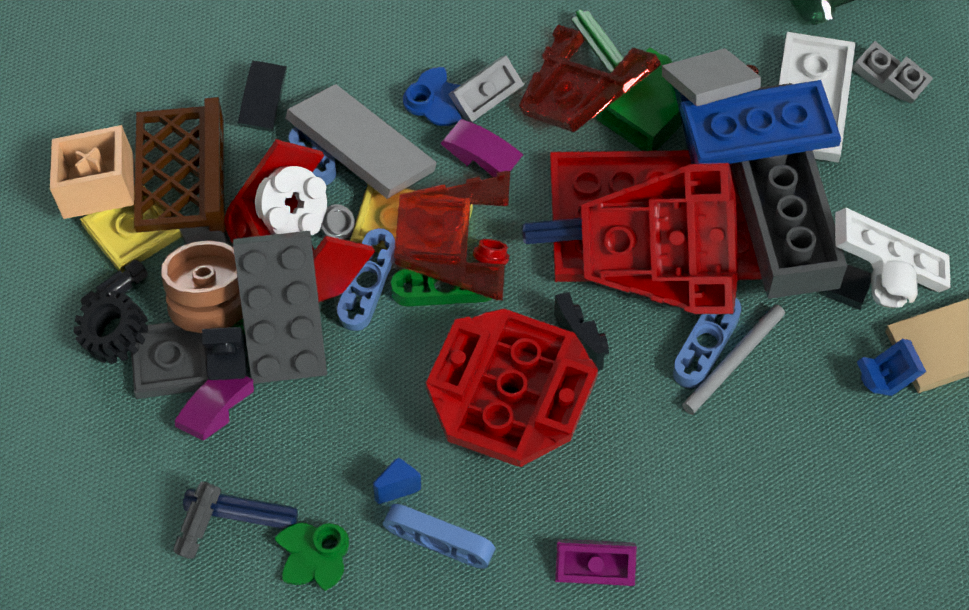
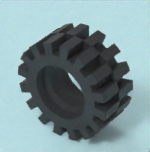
[74,290,148,364]

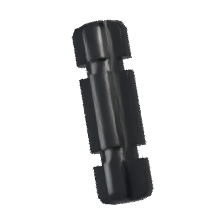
[80,260,148,307]

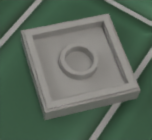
[662,48,761,106]

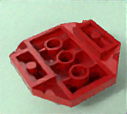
[426,309,598,467]

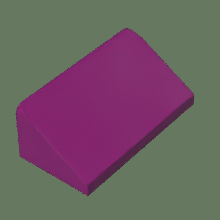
[555,539,637,586]

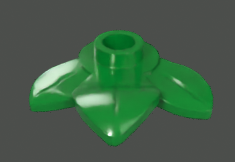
[275,522,349,591]

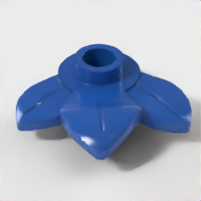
[403,67,461,126]

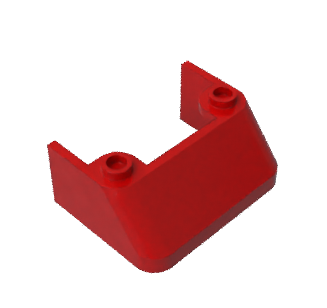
[224,139,375,302]

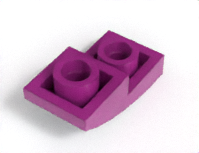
[440,119,524,183]
[175,376,254,441]

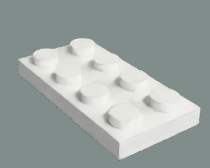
[778,32,856,163]

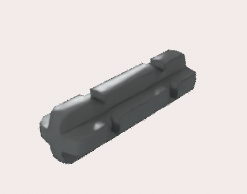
[173,481,221,559]

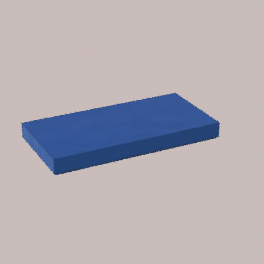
[680,80,841,164]

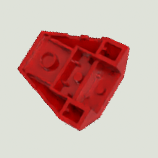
[581,163,739,314]

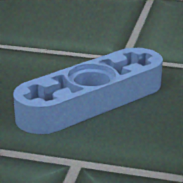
[337,228,397,331]
[673,298,741,389]
[383,504,495,569]

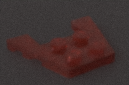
[519,25,661,132]
[394,171,510,301]

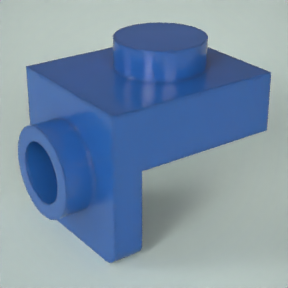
[857,339,926,396]

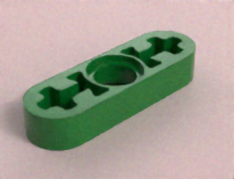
[391,265,498,307]

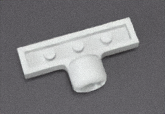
[835,208,950,308]

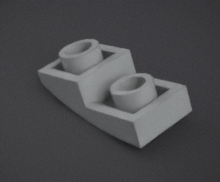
[852,41,933,103]

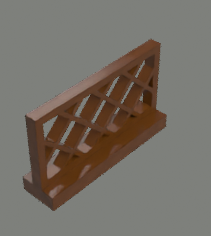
[134,97,225,233]

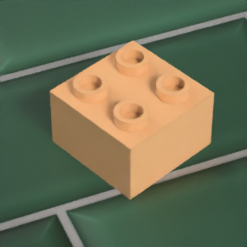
[50,125,134,219]

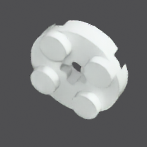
[255,166,327,235]

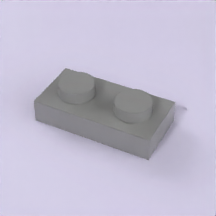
[449,55,524,122]

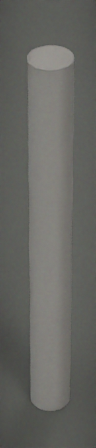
[682,304,785,415]

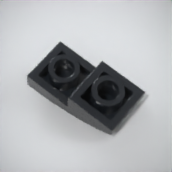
[238,60,287,132]
[554,292,609,371]

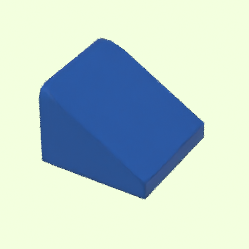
[373,458,421,504]

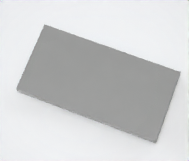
[285,84,437,199]

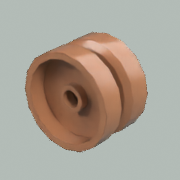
[161,240,243,333]

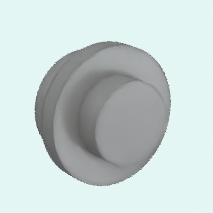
[320,204,355,239]

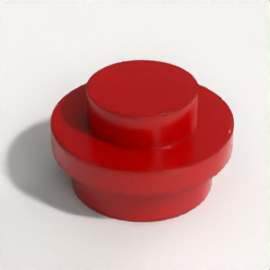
[473,239,509,269]

